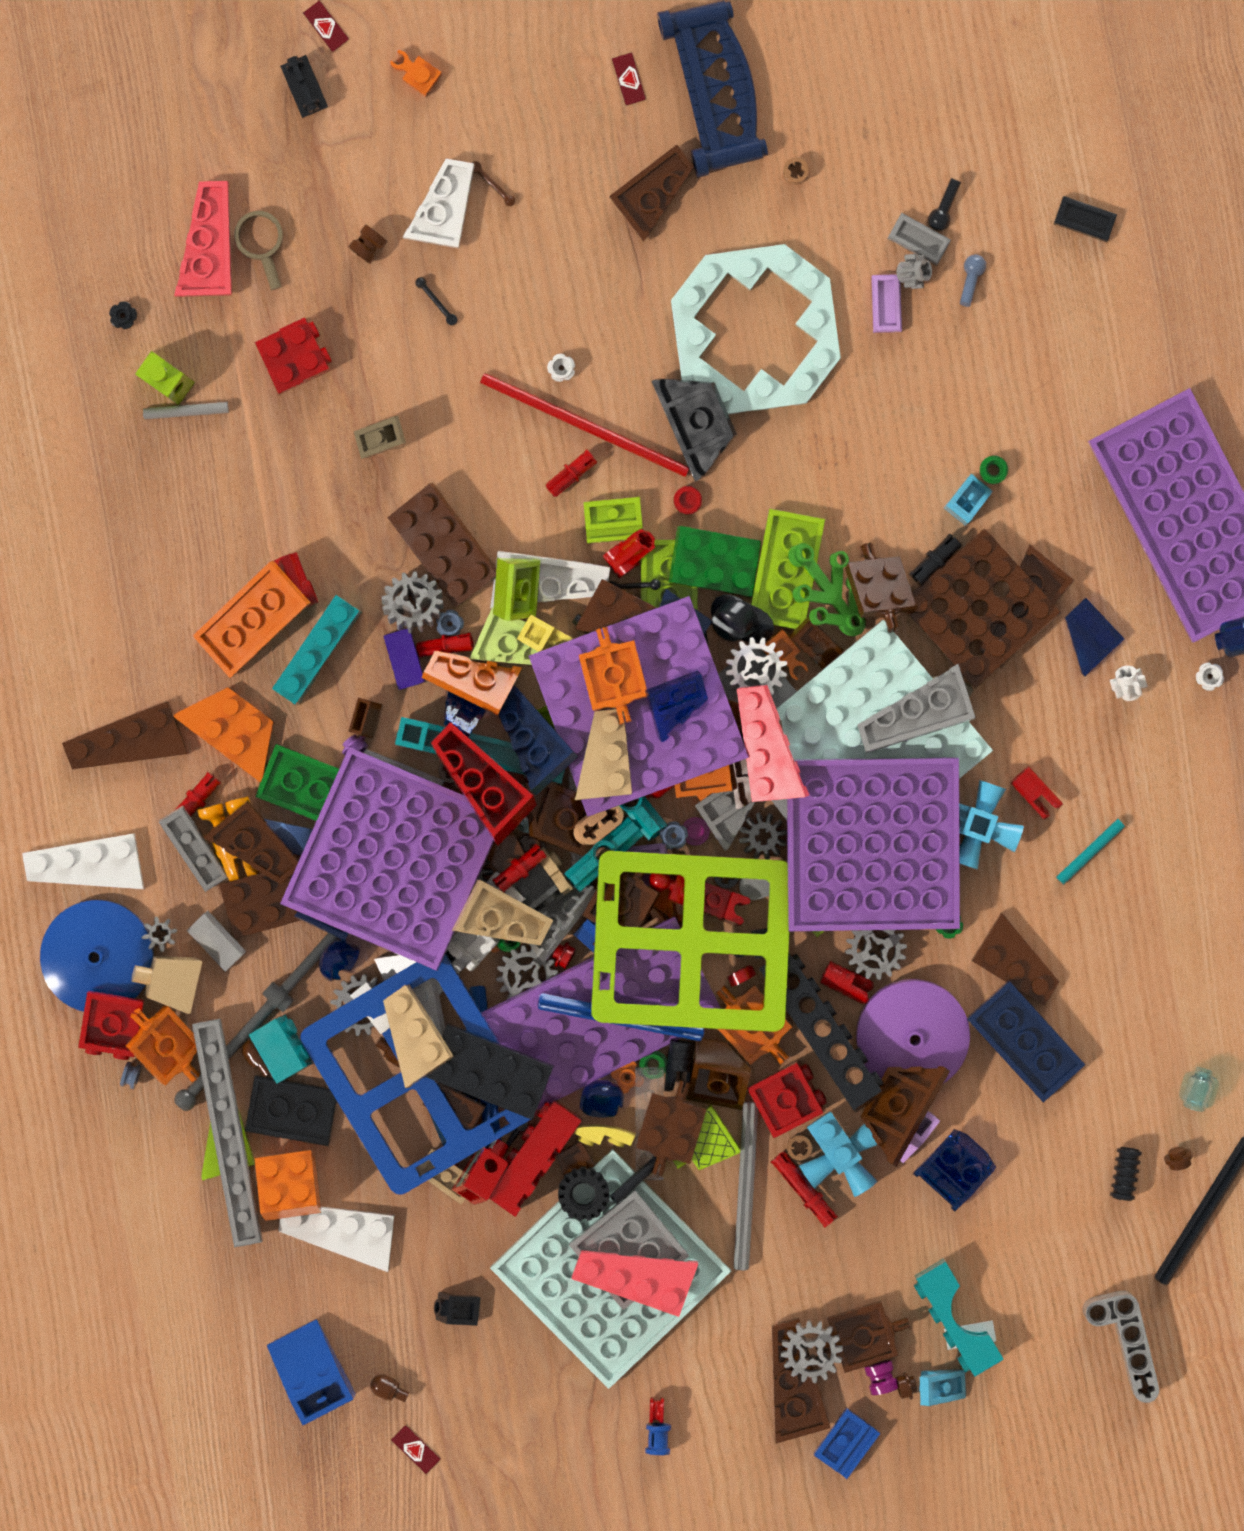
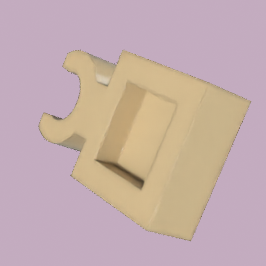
[540,847,573,896]

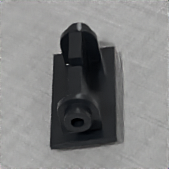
[280,55,328,118]

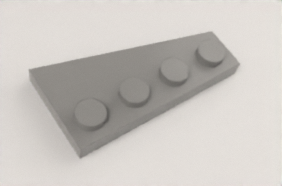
[857,664,976,753]

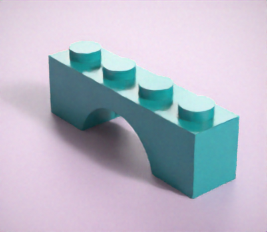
[272,595,362,705]
[914,1258,1004,1377]

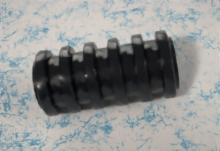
[1110,1147,1142,1201]

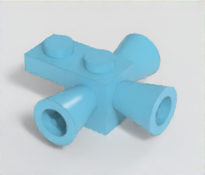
[959,780,1024,870]
[799,1111,878,1197]

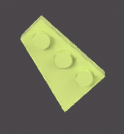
[470,607,538,665]

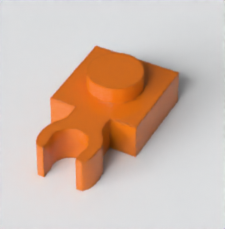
[390,50,442,97]
[763,629,808,680]

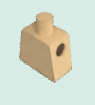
[132,956,202,1014]

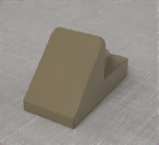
[354,416,406,459]

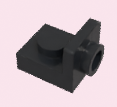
[434,1292,481,1326]

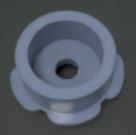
[436,610,464,636]
[660,821,688,849]

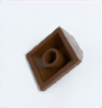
[687,1039,751,1110]

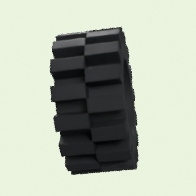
[558,1167,610,1221]

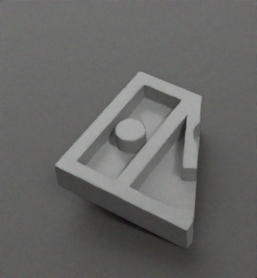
[695,791,755,851]

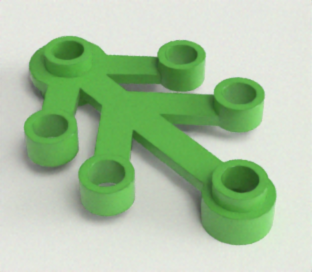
[788,543,866,637]

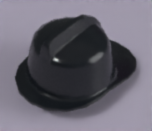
[710,594,775,643]

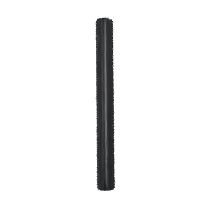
[1155,1137,1244,1285]

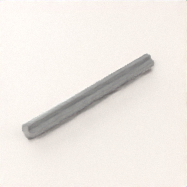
[734,1101,758,1271]

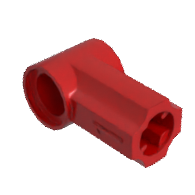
[603,529,655,579]
[274,552,318,608]

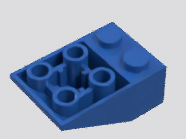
[267,1319,356,1425]

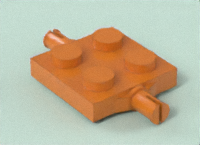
[579,627,649,724]
[716,985,792,1065]
[126,1005,200,1086]

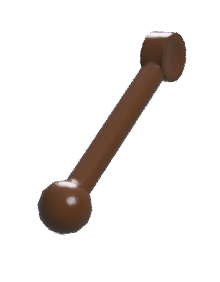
[472,161,515,207]

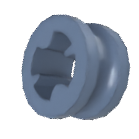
[120,1061,142,1090]

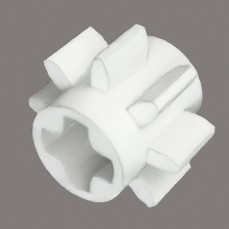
[1110,666,1148,701]

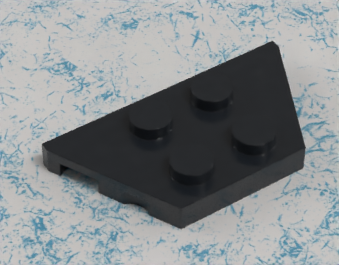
[651,378,737,481]

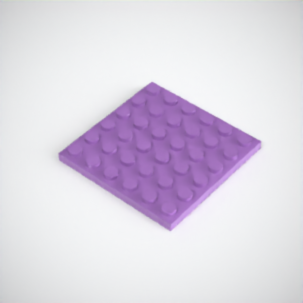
[529,596,749,817]
[280,747,494,971]
[787,757,960,931]

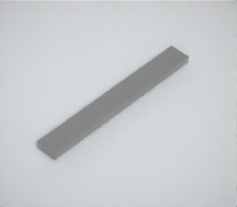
[192,1018,263,1248]

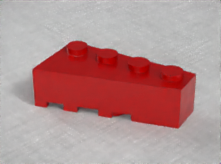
[431,722,537,846]
[489,1100,582,1217]

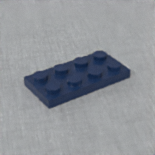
[967,980,1085,1103]

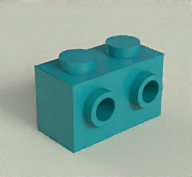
[249,1014,313,1084]

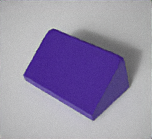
[383,628,426,690]

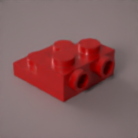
[255,317,332,395]
[78,991,145,1060]
[747,1060,827,1138]

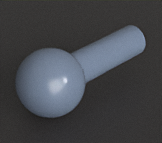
[960,254,986,307]

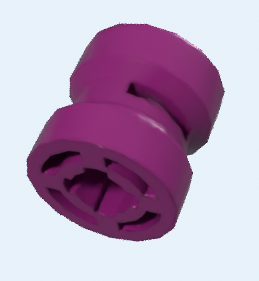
[864,1360,899,1395]

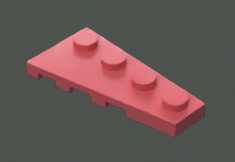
[174,181,232,297]
[737,685,809,802]
[571,1250,699,1317]

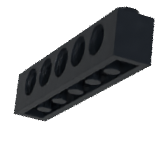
[759,952,885,1113]

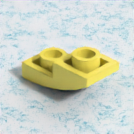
[574,1124,635,1148]

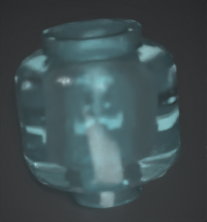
[1179,1067,1220,1112]

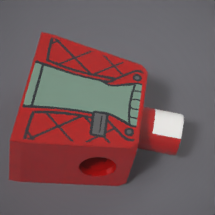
[451,1139,509,1205]

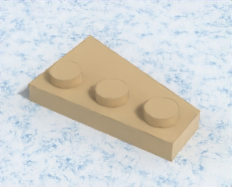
[575,709,632,800]
[452,880,553,945]
[383,985,454,1088]

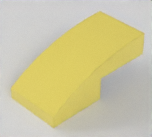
[517,615,573,652]

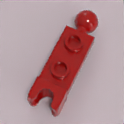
[649,874,751,926]

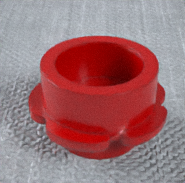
[552,942,576,969]

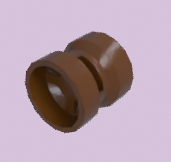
[348,224,387,264]

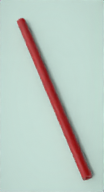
[480,373,689,477]

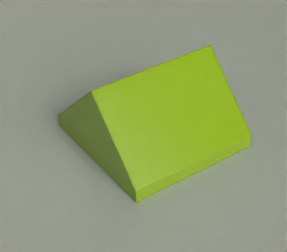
[493,558,541,621]

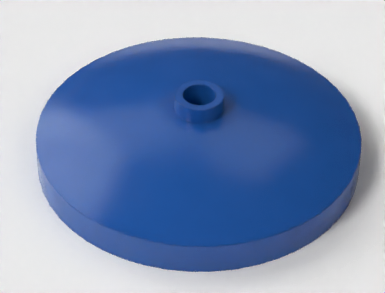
[40,900,154,1012]

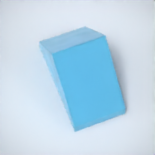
[944,474,993,526]

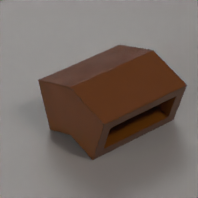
[348,698,383,738]

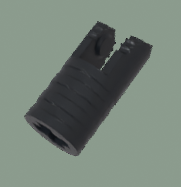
[664,1040,695,1093]

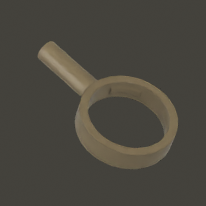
[234,211,283,291]

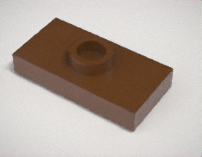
[789,616,844,670]
[422,1082,486,1130]

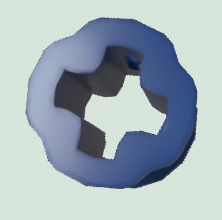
[645,1423,671,1455]

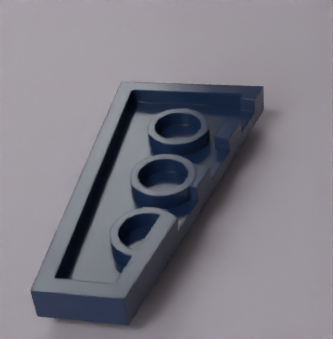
[498,685,578,795]

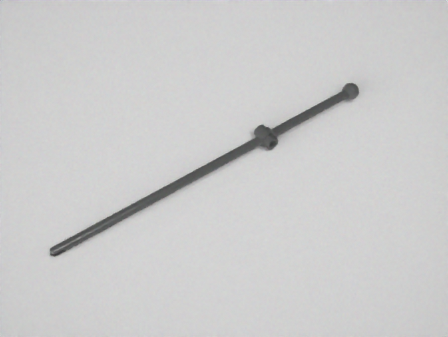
[174,933,338,1111]

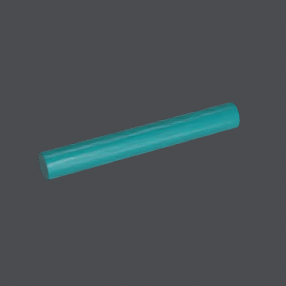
[1056,819,1125,885]

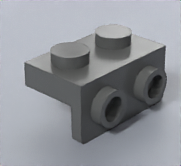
[513,863,559,910]

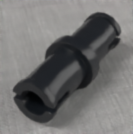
[909,533,962,586]

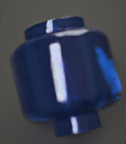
[1215,617,1244,657]

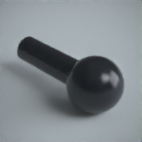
[928,178,961,231]

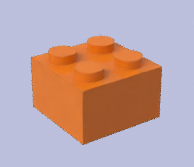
[255,1150,321,1221]

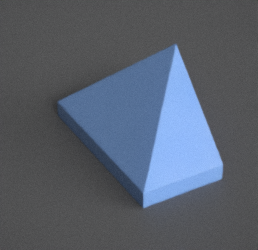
[263,818,313,855]

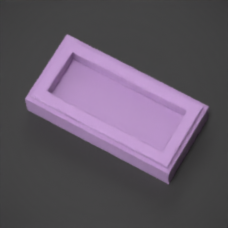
[871,275,902,333]

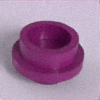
[682,817,710,845]

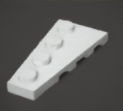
[490,551,610,608]
[22,833,145,889]
[279,1206,395,1272]

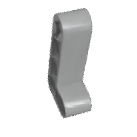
[1083,1290,1159,1403]

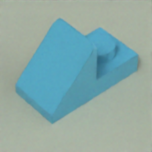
[919,1369,966,1406]

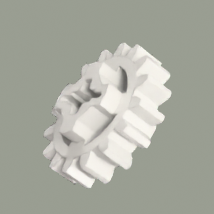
[726,637,787,695]

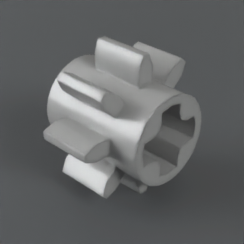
[897,254,932,289]
[141,917,177,952]

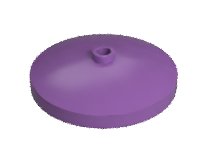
[856,979,970,1084]

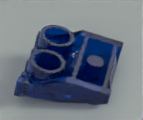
[913,1129,996,1212]

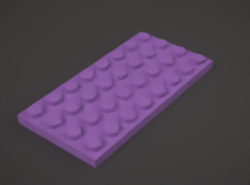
[1087,388,1244,643]
[481,916,721,1110]

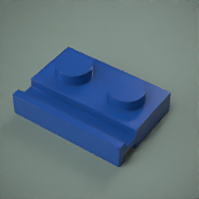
[813,1408,880,1479]

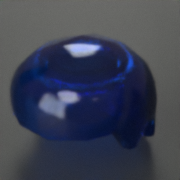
[319,940,360,982]
[580,1079,624,1118]

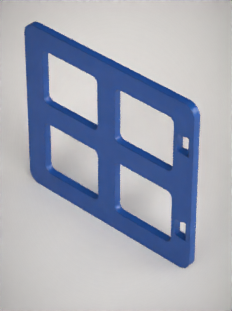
[300,954,537,1195]

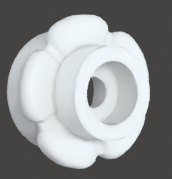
[547,354,575,382]
[1196,663,1224,691]

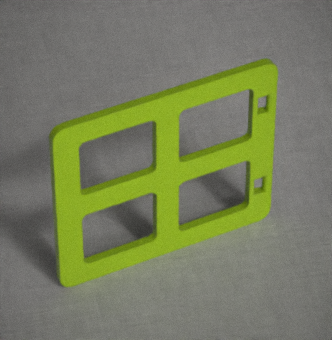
[591,851,789,1032]

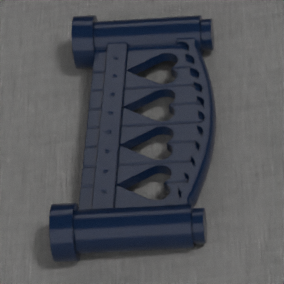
[657,0,768,178]

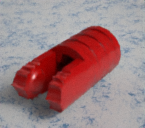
[1010,766,1063,820]
[819,960,874,1004]

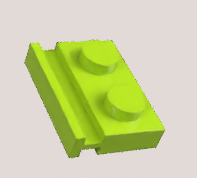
[583,497,643,544]

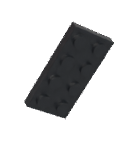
[427,1023,554,1120]

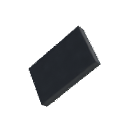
[245,1075,337,1146]

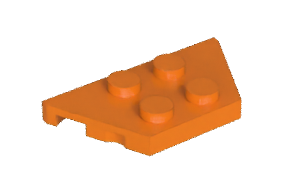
[173,687,274,782]

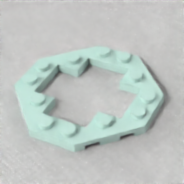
[671,244,841,415]

